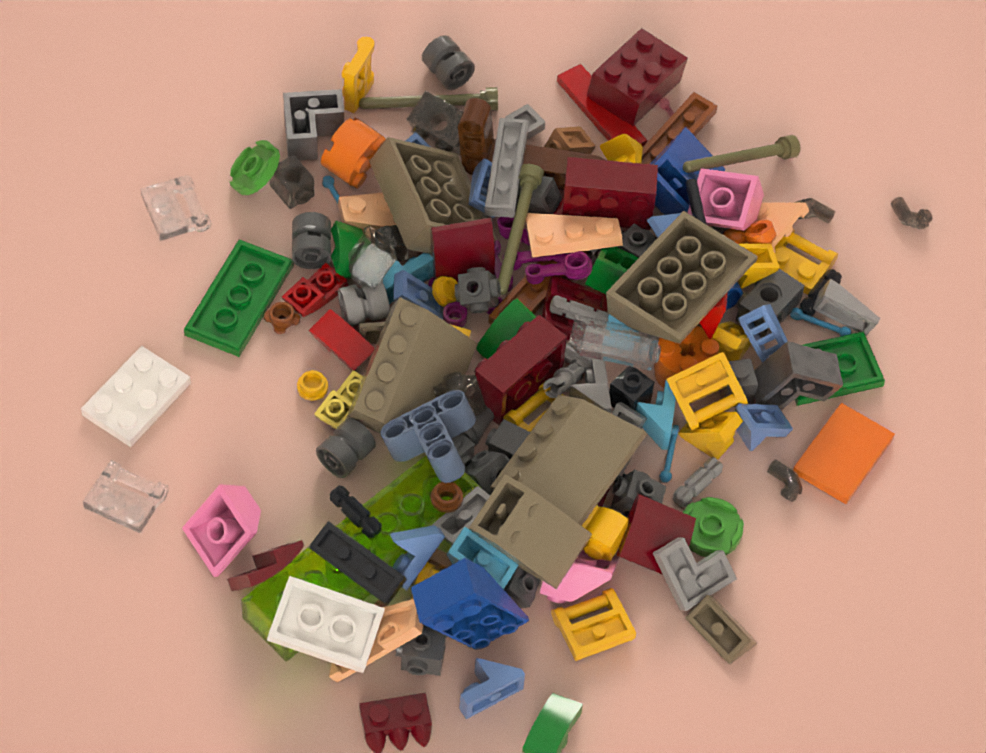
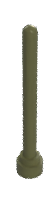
[359,87,498,110]
[683,135,801,173]
[498,164,544,295]

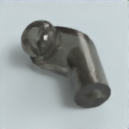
[890,197,933,230]
[796,198,836,224]
[767,459,803,502]

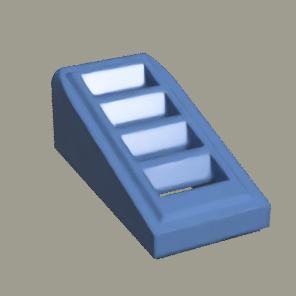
[469,158,496,218]
[738,304,788,363]

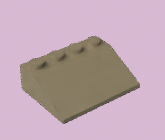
[369,137,497,254]
[606,211,757,344]
[346,297,478,453]
[490,395,646,526]

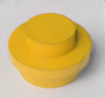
[432,276,458,307]
[297,370,328,401]

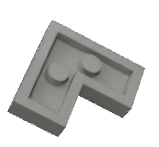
[653,537,737,611]

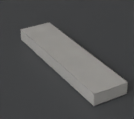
[484,118,529,218]

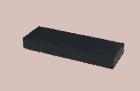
[309,521,407,606]

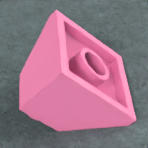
[688,168,764,231]
[182,484,261,577]
[540,550,619,603]

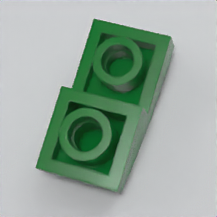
[331,220,367,281]
[476,299,536,359]
[522,693,583,753]

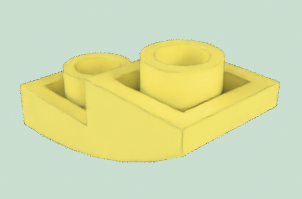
[314,370,363,429]

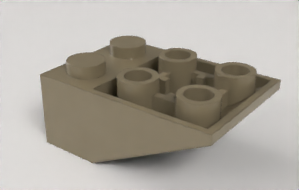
[469,474,592,589]

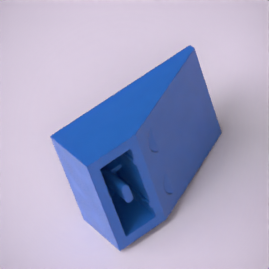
[650,127,726,215]
[411,558,529,650]

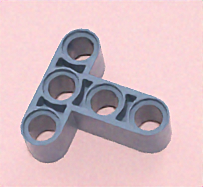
[380,390,476,483]

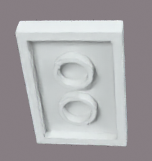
[81,346,191,447]
[267,576,385,673]

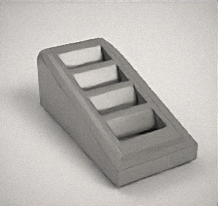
[813,279,880,336]

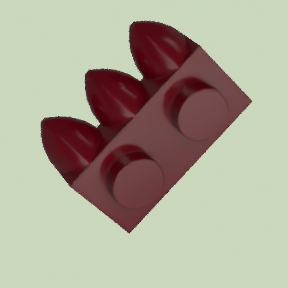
[359,692,432,753]

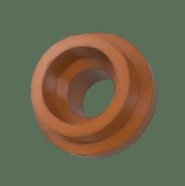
[430,482,463,513]

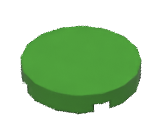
[230,140,280,195]
[683,497,744,557]

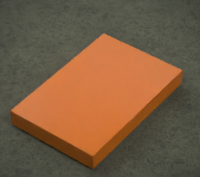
[792,403,895,504]

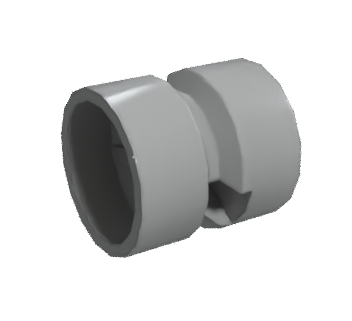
[338,279,390,326]

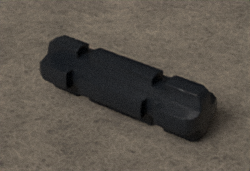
[799,269,842,316]
[330,485,382,539]

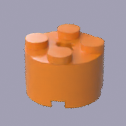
[321,117,386,189]
[654,326,719,388]

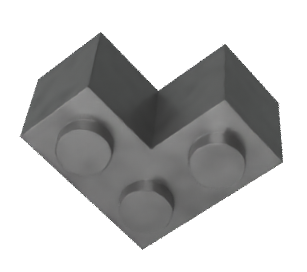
[283,89,344,161]
[754,341,843,411]

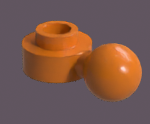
[723,220,777,244]

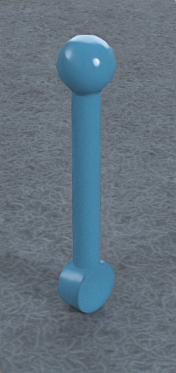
[322,176,340,204]
[790,308,851,336]
[659,424,679,482]

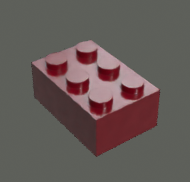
[587,28,688,126]
[562,157,658,230]
[473,315,567,426]

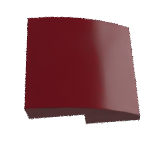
[431,218,495,282]
[542,275,608,350]
[616,493,696,575]
[227,540,304,591]

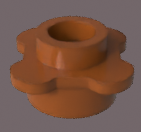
[264,302,300,334]

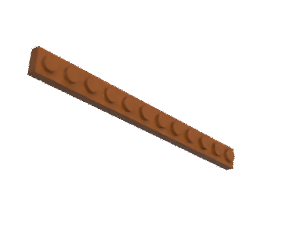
[488,92,718,324]

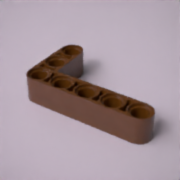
[458,98,605,191]

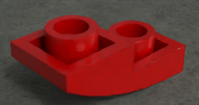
[281,263,349,317]
[309,309,375,371]

